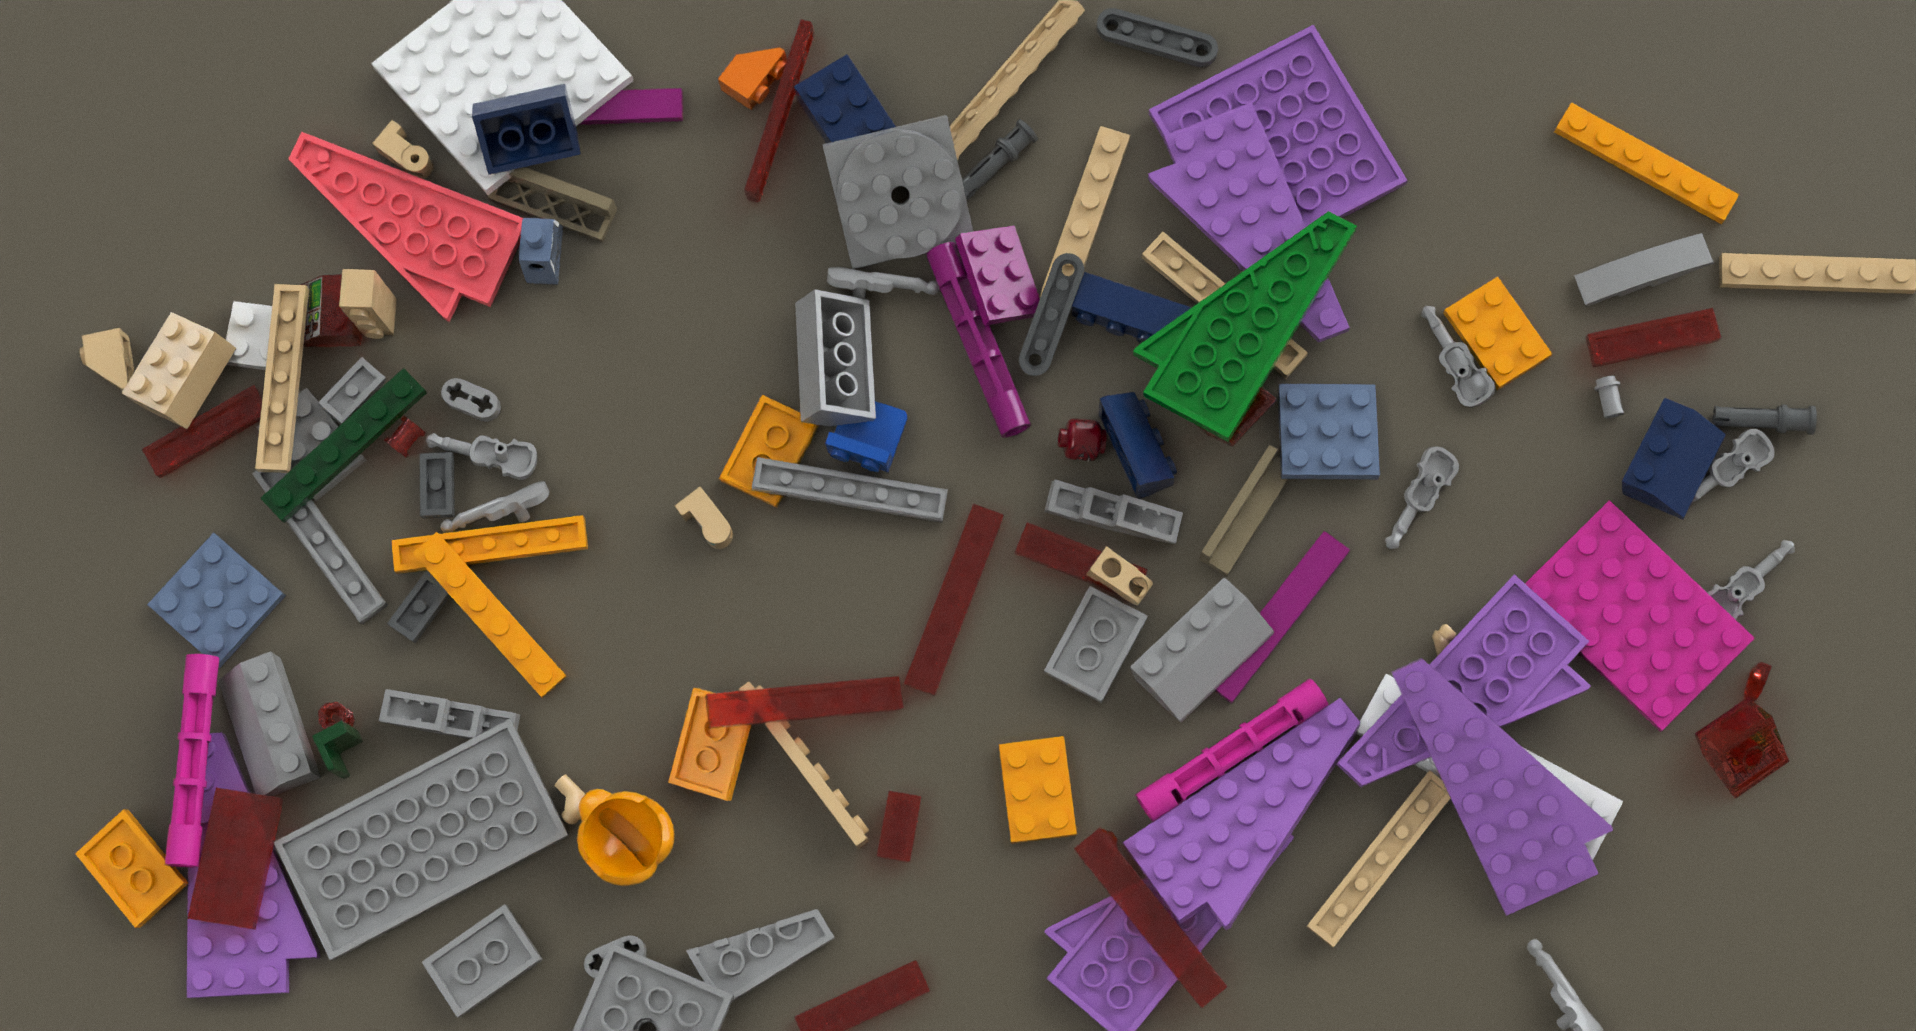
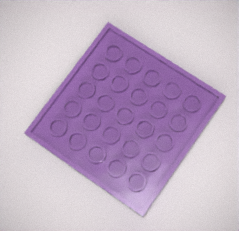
[1149,25,1408,271]

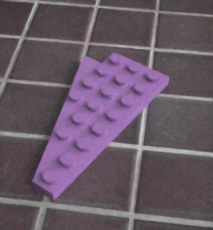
[1148,102,1350,342]
[1336,574,1591,787]
[1391,658,1613,916]
[1123,698,1360,930]
[187,732,320,998]
[1044,835,1294,1031]

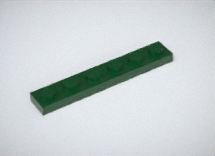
[260,368,427,523]

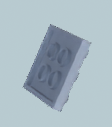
[1278,384,1380,480]
[147,532,286,668]

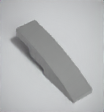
[1575,233,1714,307]
[1044,479,1183,544]
[379,689,520,739]

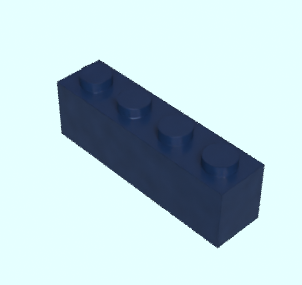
[1072,272,1191,343]

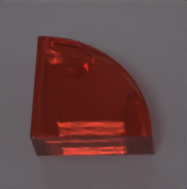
[1743,662,1772,702]

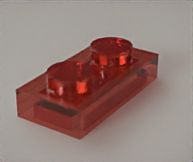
[877,791,922,863]

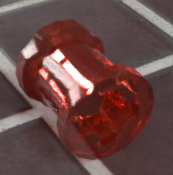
[383,415,426,458]
[318,702,355,729]

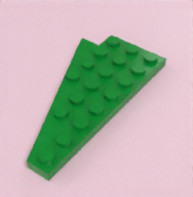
[1133,211,1357,442]

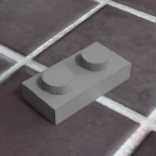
[318,357,386,424]

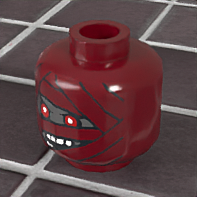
[1057,418,1106,461]

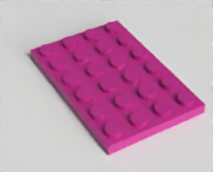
[1525,500,1755,732]

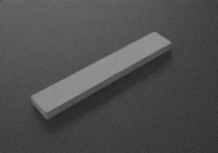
[752,457,948,523]
[252,470,388,624]

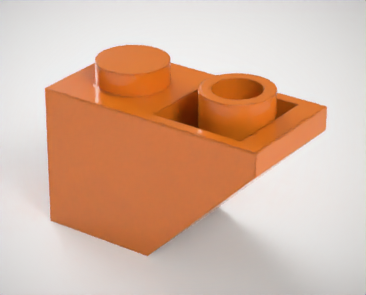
[718,47,788,110]

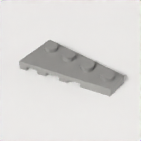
[686,909,835,1002]

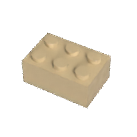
[121,312,236,429]

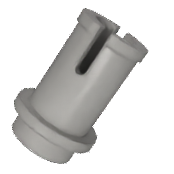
[1594,376,1625,419]

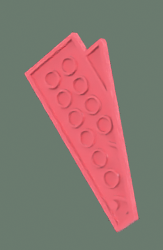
[289,132,523,322]

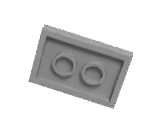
[256,388,367,501]
[1044,586,1148,703]
[422,904,543,1018]

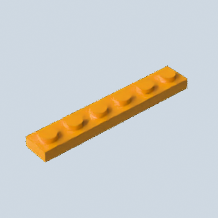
[1554,102,1739,225]
[392,515,588,574]
[412,532,567,698]

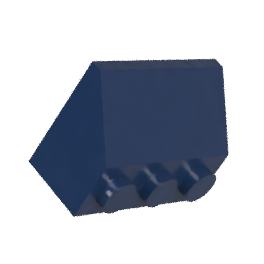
[472,84,581,175]
[1099,392,1177,499]
[1622,398,1726,520]

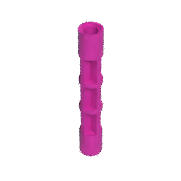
[165,654,219,868]
[1135,678,1328,822]

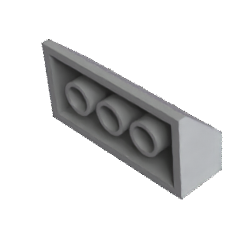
[795,289,876,426]
[1130,577,1274,723]
[218,651,321,801]

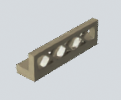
[488,167,617,242]
[1200,444,1289,577]

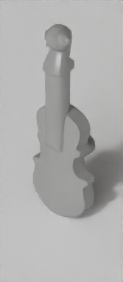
[827,267,939,299]
[1421,305,1495,407]
[1692,429,1775,503]
[425,433,537,480]
[1385,446,1459,550]
[440,481,549,533]
[1707,540,1795,620]
[1527,939,1604,1031]

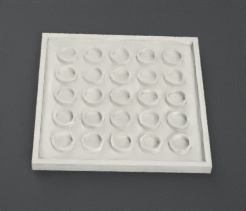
[371,0,634,195]

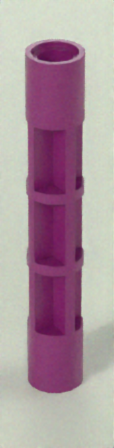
[926,242,1031,438]

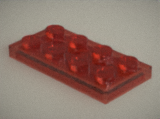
[188,788,283,930]

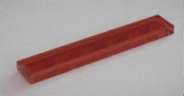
[744,19,815,203]
[904,504,1004,696]
[705,676,903,729]
[1073,828,1228,1008]

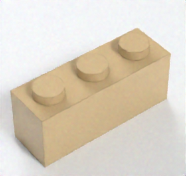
[339,269,397,339]

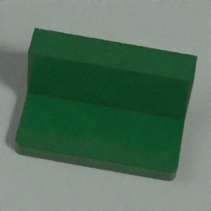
[312,721,363,779]

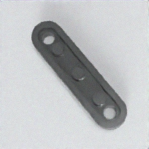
[1097,8,1218,67]
[1019,253,1084,376]

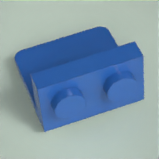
[825,401,908,473]

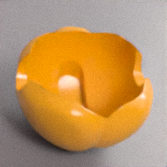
[577,789,674,886]

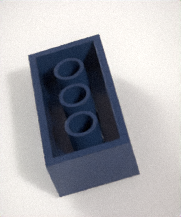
[794,54,896,144]

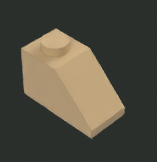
[80,328,135,391]

